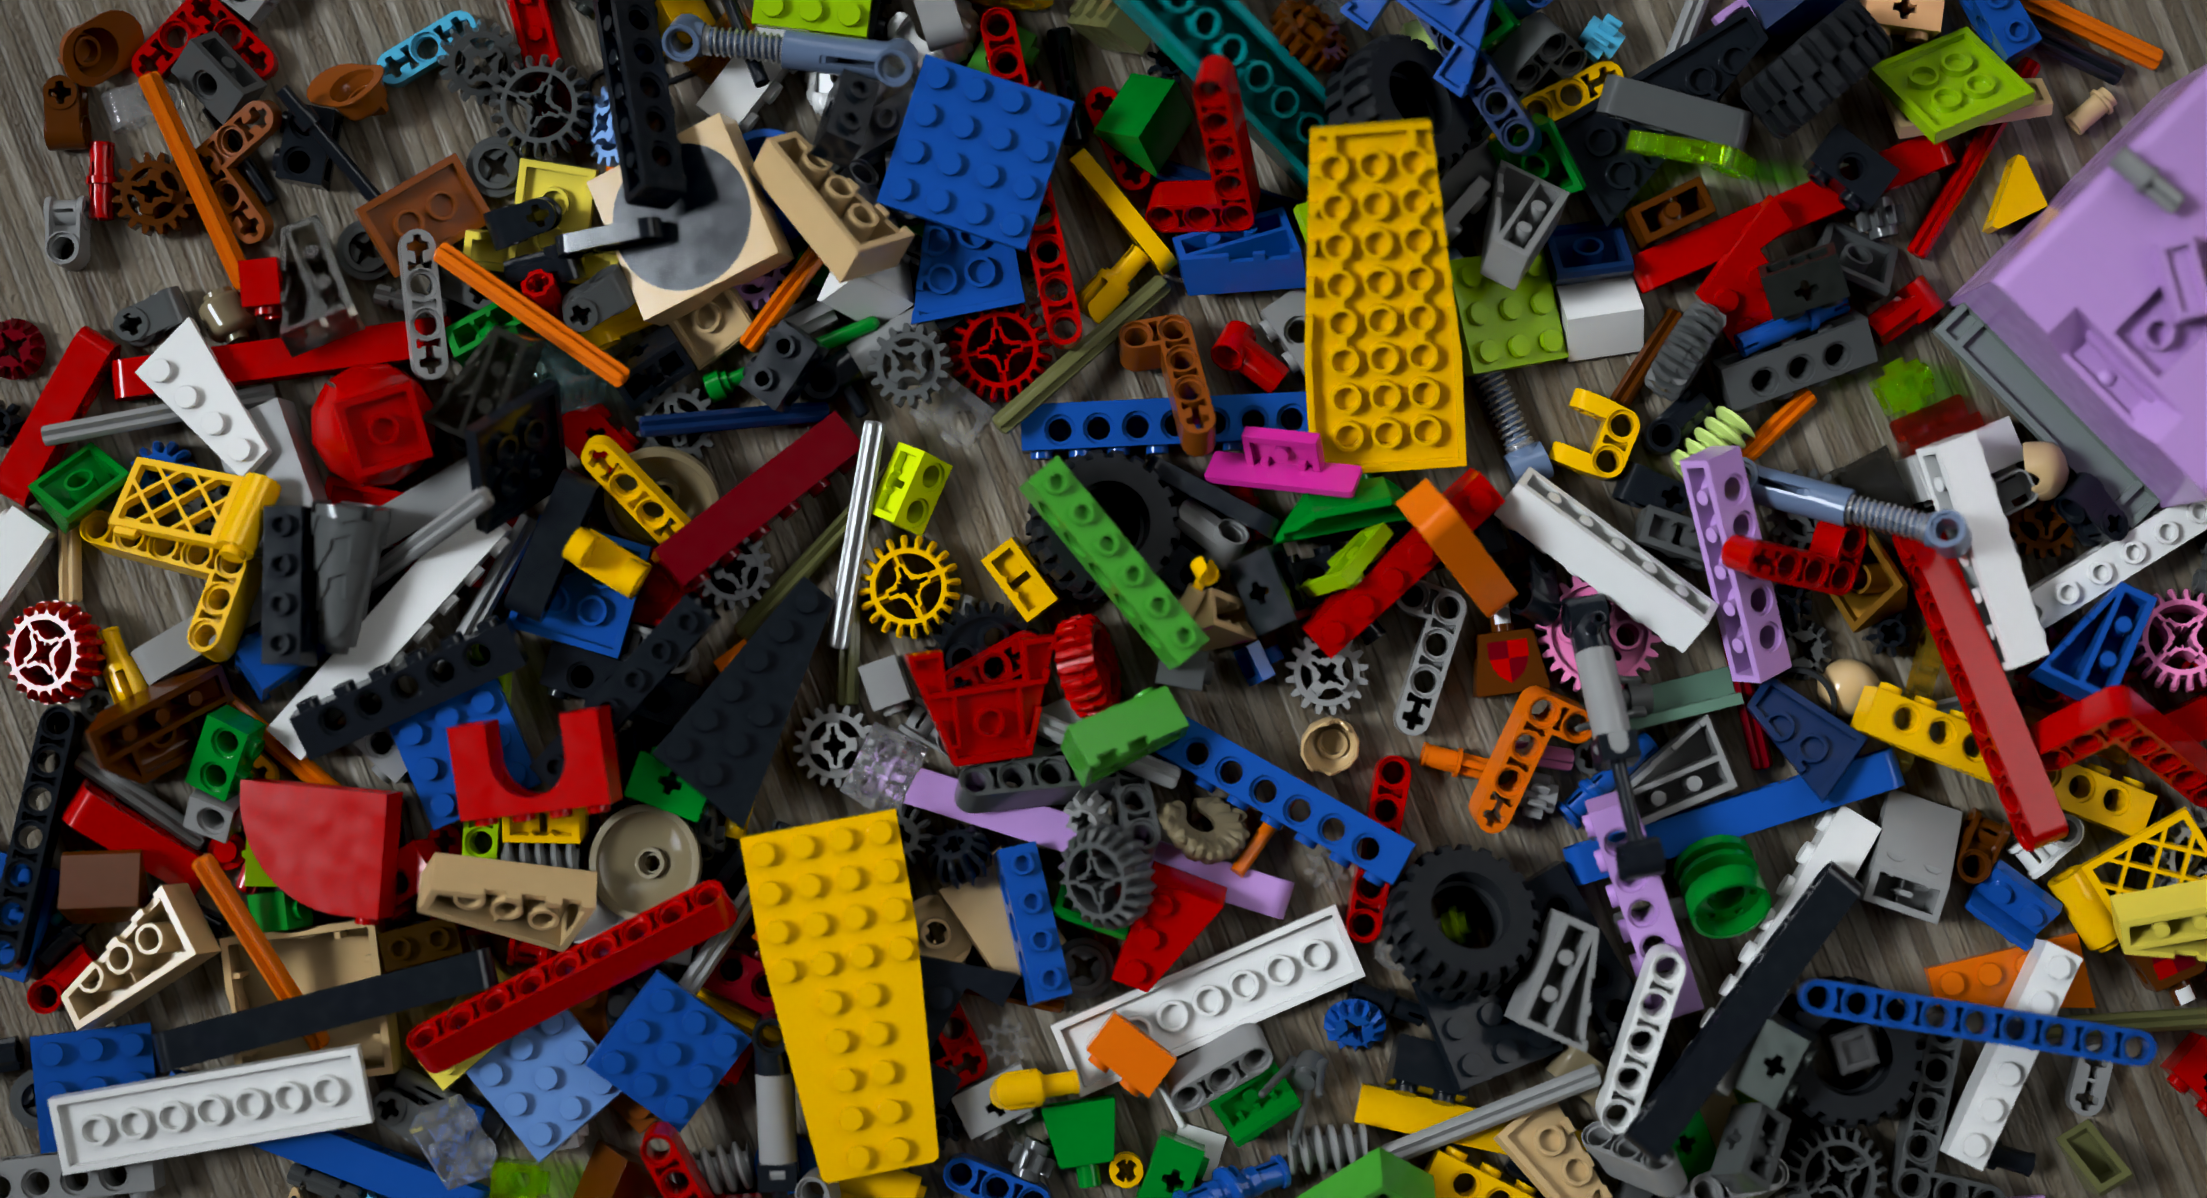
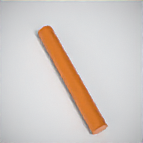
[1230,777,1303,878]

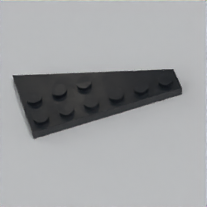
[1555,6,1769,228]

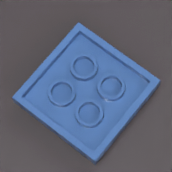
[465,1009,623,1163]

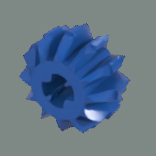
[131,441,198,505]

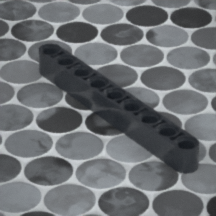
[1623,861,1864,1162]
[152,947,499,1073]

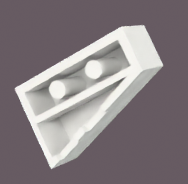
[1893,416,2024,508]

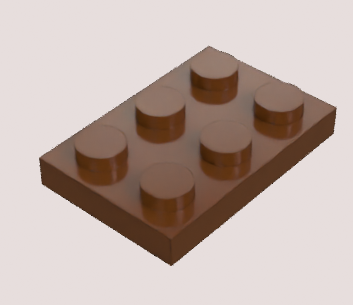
[354,153,490,278]

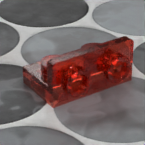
[1889,394,1985,458]

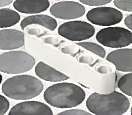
[1595,943,1686,1134]

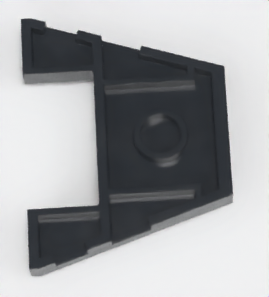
[920,954,1020,1110]

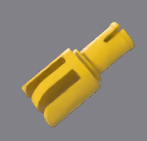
[1076,244,1151,324]
[96,626,149,704]
[989,1068,1080,1111]

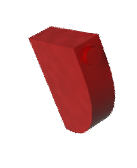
[240,778,403,925]

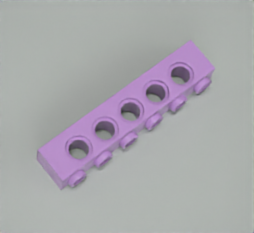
[1679,445,1792,683]
[1581,790,1704,1019]

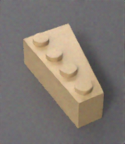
[750,131,915,283]
[417,852,598,952]
[60,883,221,1031]

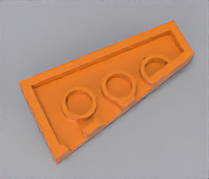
[1924,932,2096,1008]

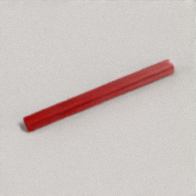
[1907,57,2041,259]

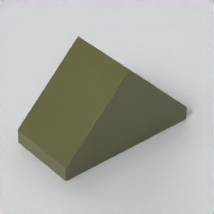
[2055,1119,2134,1197]

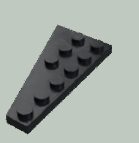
[652,576,834,830]

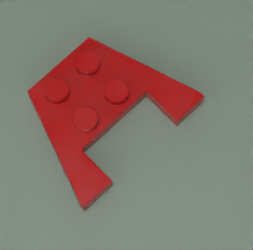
[1695,195,1851,352]
[904,633,1057,767]

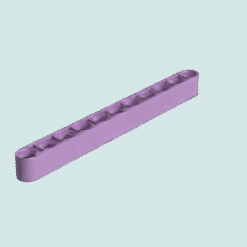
[881,758,1295,920]

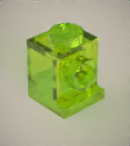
[489,1157,551,1198]

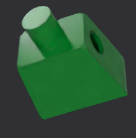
[1041,1094,1115,1188]

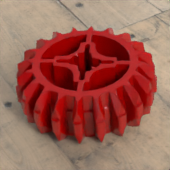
[949,304,1052,403]
[2,600,106,705]
[1053,614,1122,718]

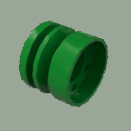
[1673,834,1771,939]

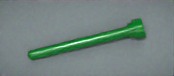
[702,316,880,404]

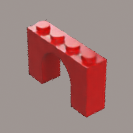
[447,705,623,827]

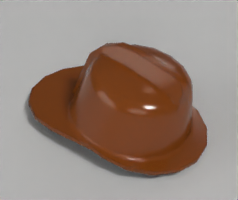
[57,10,144,87]
[307,63,389,121]

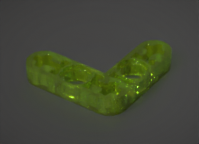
[1625,130,1757,181]

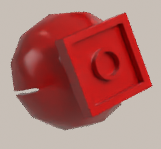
[311,364,436,487]

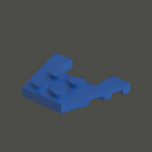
[1339,0,1495,98]

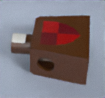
[1472,607,1550,697]
[2116,942,2206,1006]

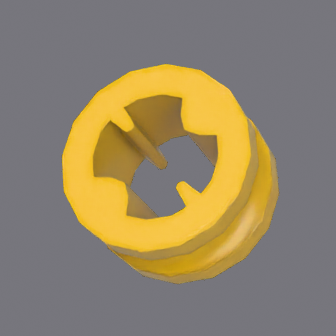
[1109,1151,1144,1188]

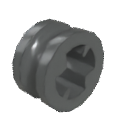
[81,689,114,722]
[1573,740,1601,774]

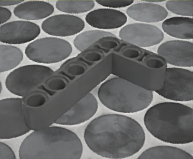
[954,755,1161,864]
[1887,1012,2006,1198]

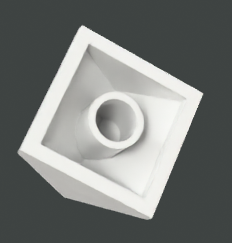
[817,258,915,327]
[1555,275,1644,363]

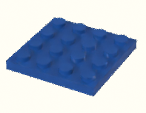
[876,54,1075,252]

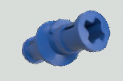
[1172,1154,1292,1198]

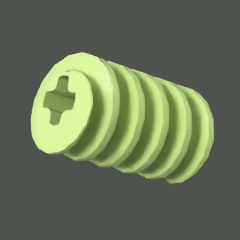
[1670,406,1755,479]

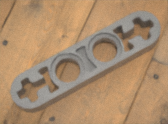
[397,229,449,381]

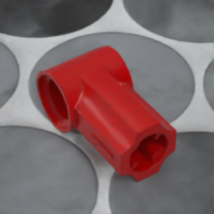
[520,269,574,339]
[1867,274,1945,347]
[1210,320,1290,393]
[27,943,100,1014]

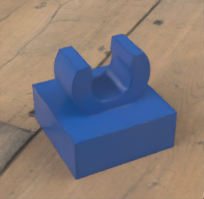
[1233,640,1284,687]

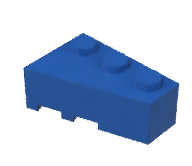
[1172,207,1306,296]
[2026,581,2158,701]

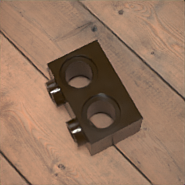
[377,918,471,972]

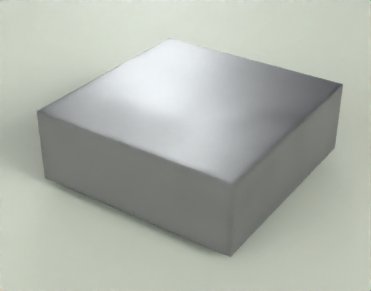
[1827,1024,1880,1075]

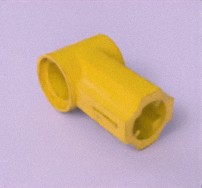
[580,302,653,350]

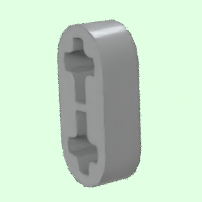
[2064,1042,2113,1117]

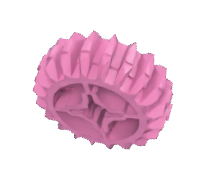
[2131,589,2207,693]

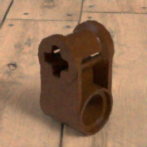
[43,75,92,151]
[1951,807,2011,884]

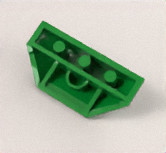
[1273,473,1408,545]

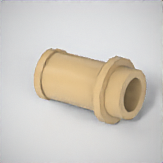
[2065,87,2117,135]

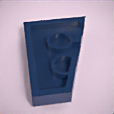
[1746,677,1868,804]

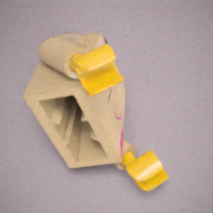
[1178,556,1269,651]

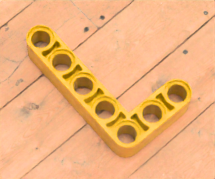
[79,510,263,662]

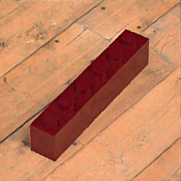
[651,411,861,594]

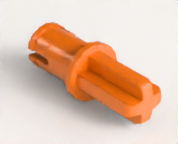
[1419,742,1489,780]

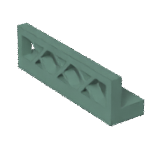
[1578,666,1744,740]

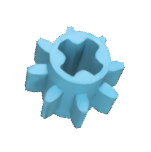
[1578,13,1626,63]

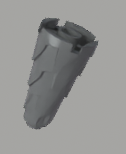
[310,500,392,654]

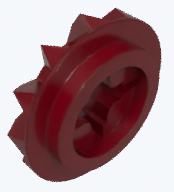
[0,318,46,380]

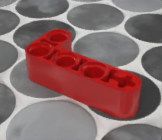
[1721,521,1867,596]
[62,777,205,896]

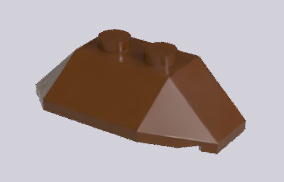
[85,664,235,785]

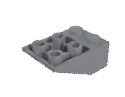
[1857,789,1963,924]

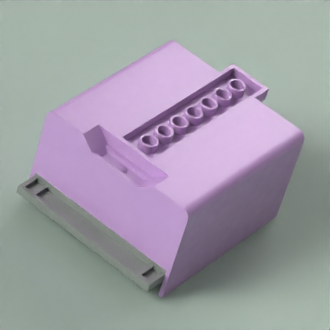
[1931,64,2207,530]

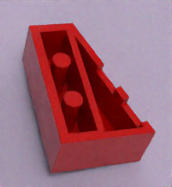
[1111,861,1227,993]

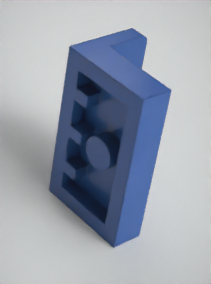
[1965,859,2063,952]

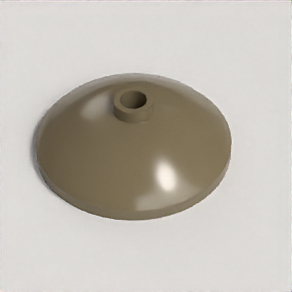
[603,446,720,547]
[589,804,702,919]

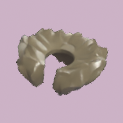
[1156,796,1250,865]

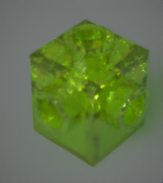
[1868,356,1935,417]

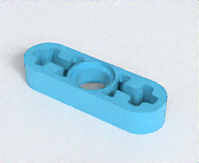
[376,10,478,88]

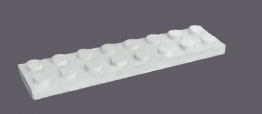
[1050,904,1366,1098]
[48,1043,375,1176]

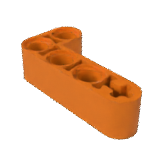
[1395,478,1519,619]
[1468,685,1592,834]

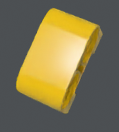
[1548,388,1640,481]
[562,527,653,600]

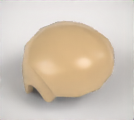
[2023,441,2069,501]
[1817,659,1880,718]
[1300,717,1359,776]

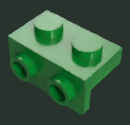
[1209,1060,1302,1147]

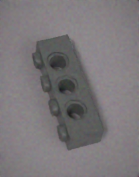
[1710,310,1878,413]

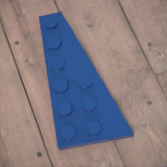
[911,220,1026,325]

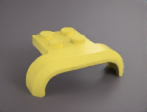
[463,157,620,284]

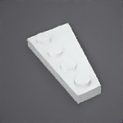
[135,317,273,477]

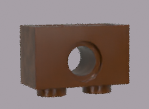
[1623,176,1717,250]

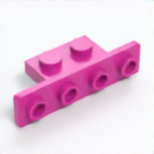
[1204,426,1363,498]

